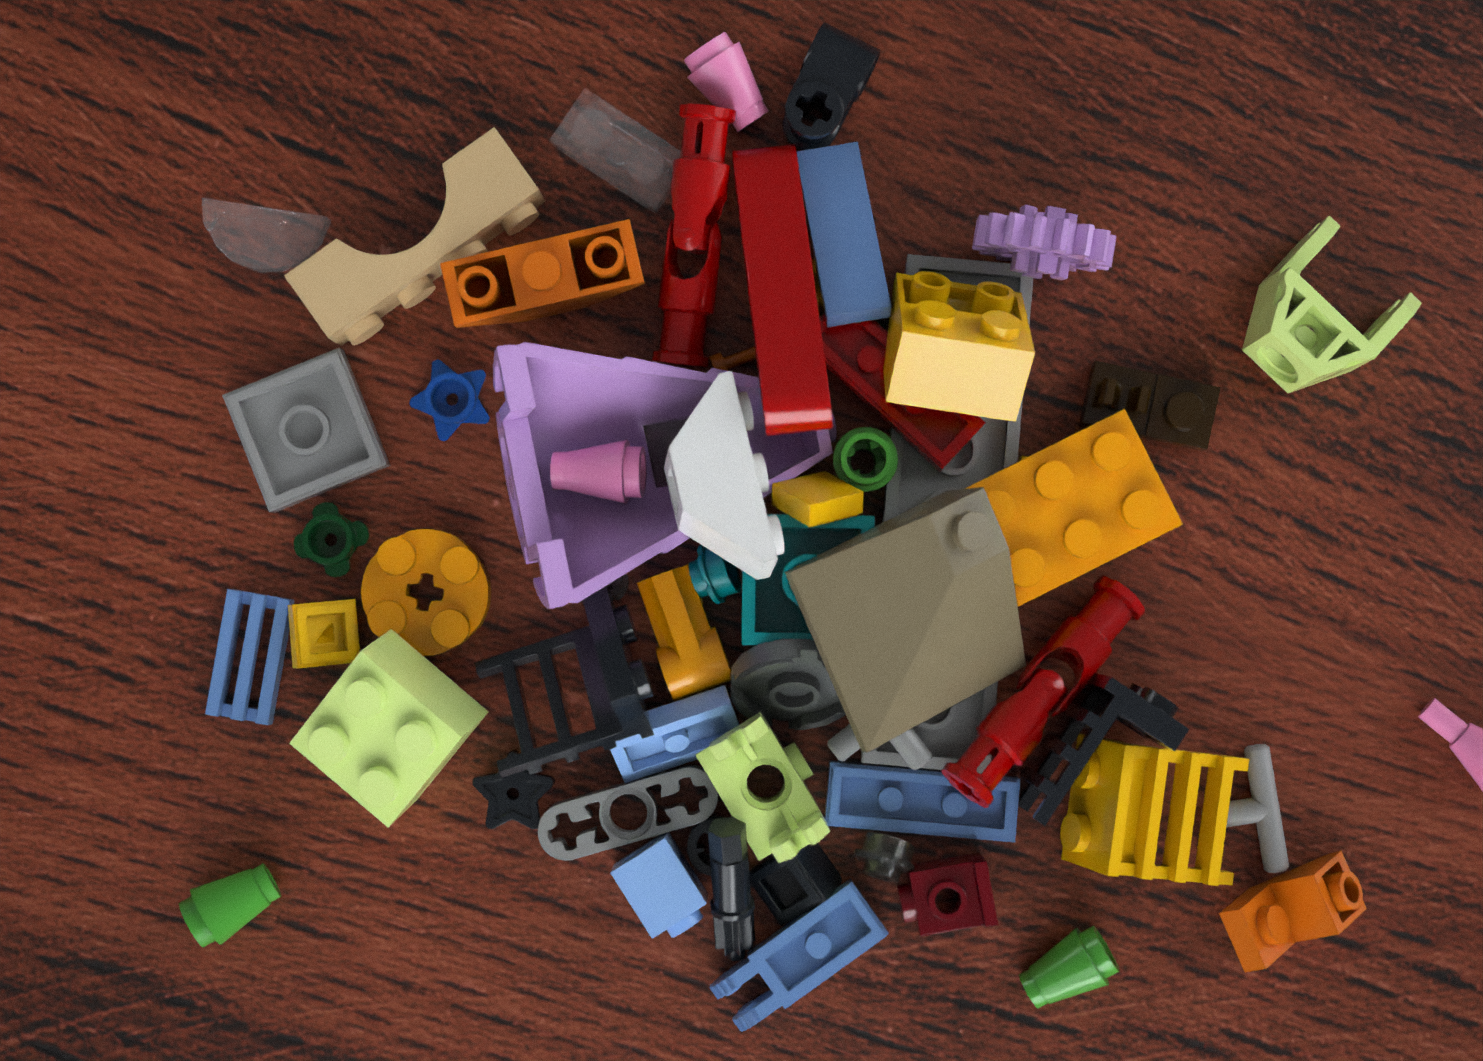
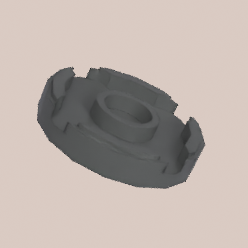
[731,639,846,730]

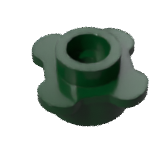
[293,502,370,577]

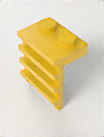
[1060,734,1249,886]

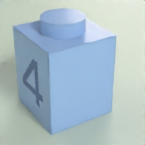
[610,832,708,939]

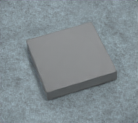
[222,347,391,513]

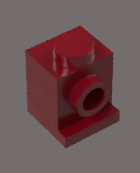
[897,852,998,937]

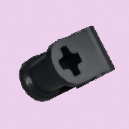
[782,22,881,151]

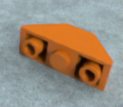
[440,219,645,328]

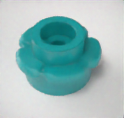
[689,545,741,604]

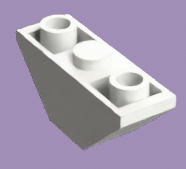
[664,371,784,580]

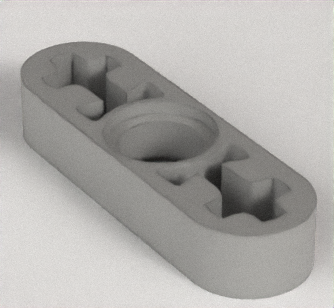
[538,764,718,861]

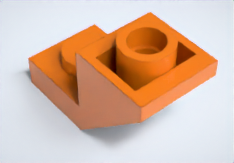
[1219,851,1367,973]

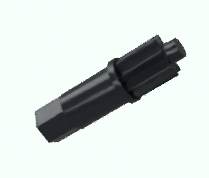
[708,817,755,961]

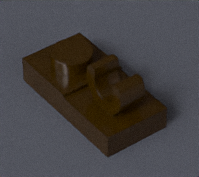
[1079,361,1221,451]

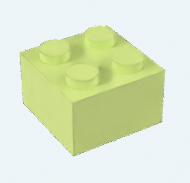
[289,629,489,828]

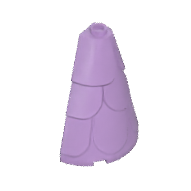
[493,342,836,609]

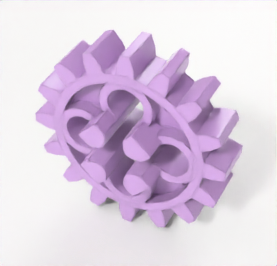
[972,205,1117,280]

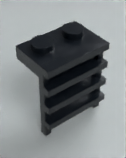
[474,586,654,778]
[1018,673,1190,826]

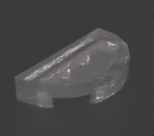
[202,198,331,273]

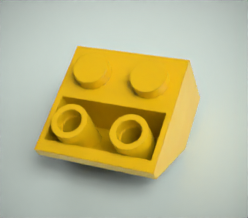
[883,271,1035,422]

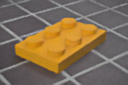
[964,409,1183,607]

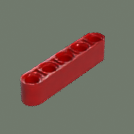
[732,144,833,436]

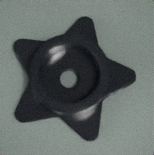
[472,750,555,830]

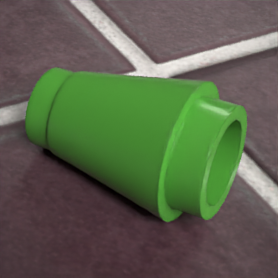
[833,427,898,492]
[179,863,282,948]
[1019,925,1120,1009]

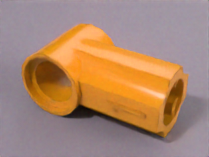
[637,565,731,701]

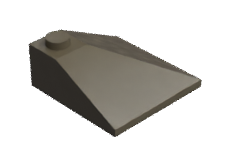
[785,487,1026,753]

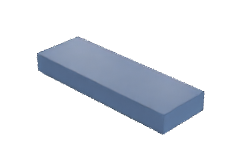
[797,142,891,327]
[824,760,1020,843]

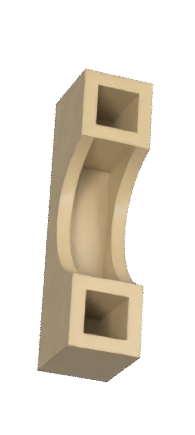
[284,127,545,346]

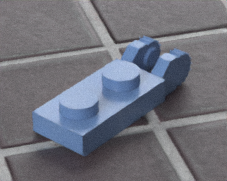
[709,878,889,1032]

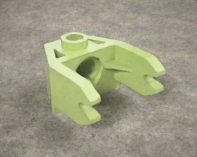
[1242,216,1422,393]
[695,712,830,863]

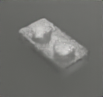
[550,88,681,214]

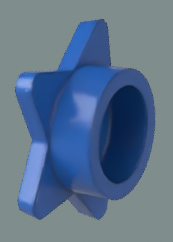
[409,360,490,441]

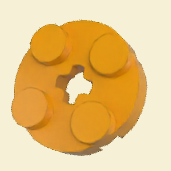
[361,529,491,656]

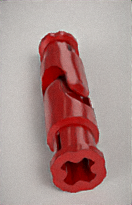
[652,104,736,367]
[942,576,1145,808]

